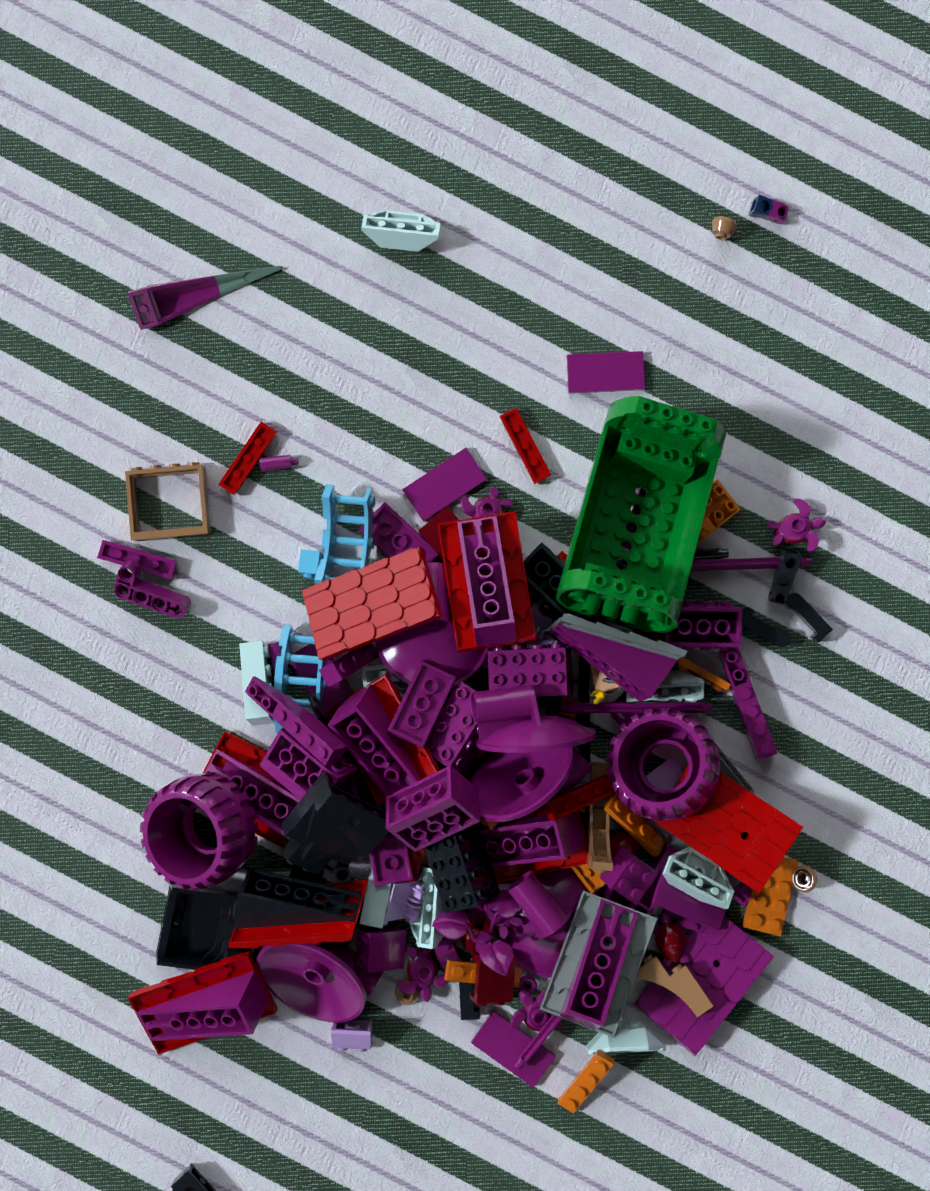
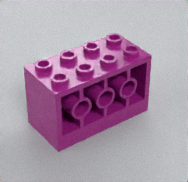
[260,728,359,800]
[386,765,480,852]

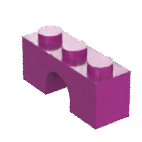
[319,643,379,687]

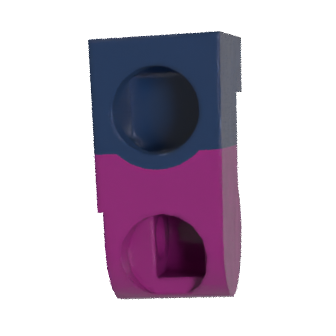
[748,194,789,224]

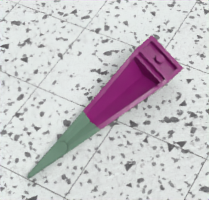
[128,266,282,330]

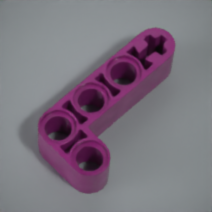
[114,559,191,618]

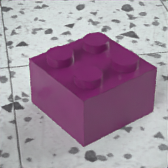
[600,846,659,905]

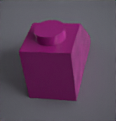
[435,937,461,970]

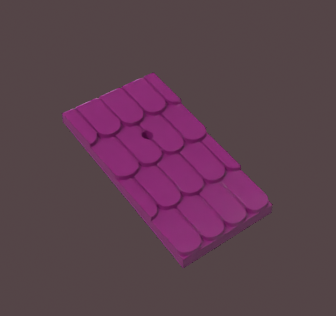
[634,916,774,1056]

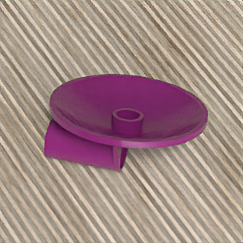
[375,562,488,687]
[471,685,596,753]
[470,746,592,822]
[497,867,605,978]
[256,942,383,1023]

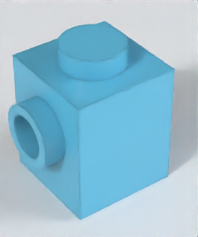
[298,549,324,580]

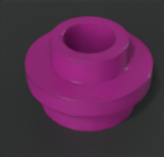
[518,975,537,994]

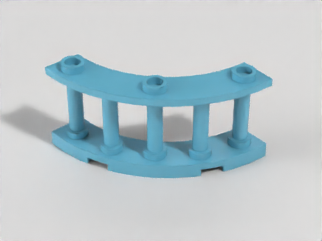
[314,484,375,585]
[274,625,327,733]

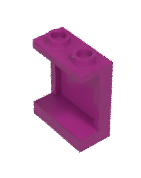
[355,926,406,974]

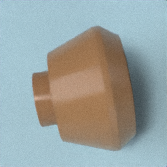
[712,216,738,240]
[792,866,818,893]
[395,979,420,1005]

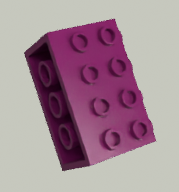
[651,600,742,650]
[488,644,573,696]
[426,681,479,773]

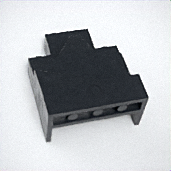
[282,771,389,875]
[155,884,260,970]

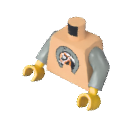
[589,663,625,704]

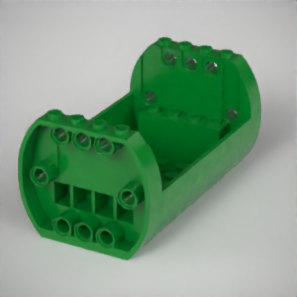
[556,396,726,633]

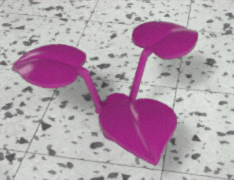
[432,890,520,976]

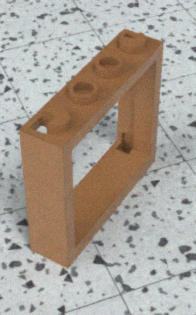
[125,462,211,542]

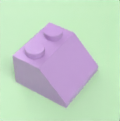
[331,1020,373,1052]

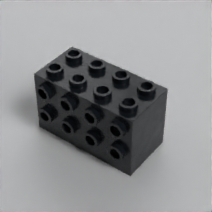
[524,542,581,623]
[423,823,500,914]

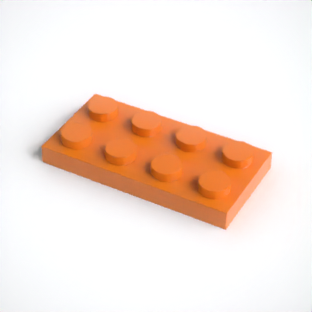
[742,857,799,936]

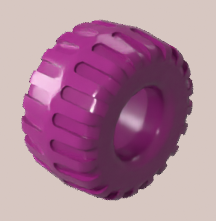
[607,708,720,821]
[140,773,258,890]

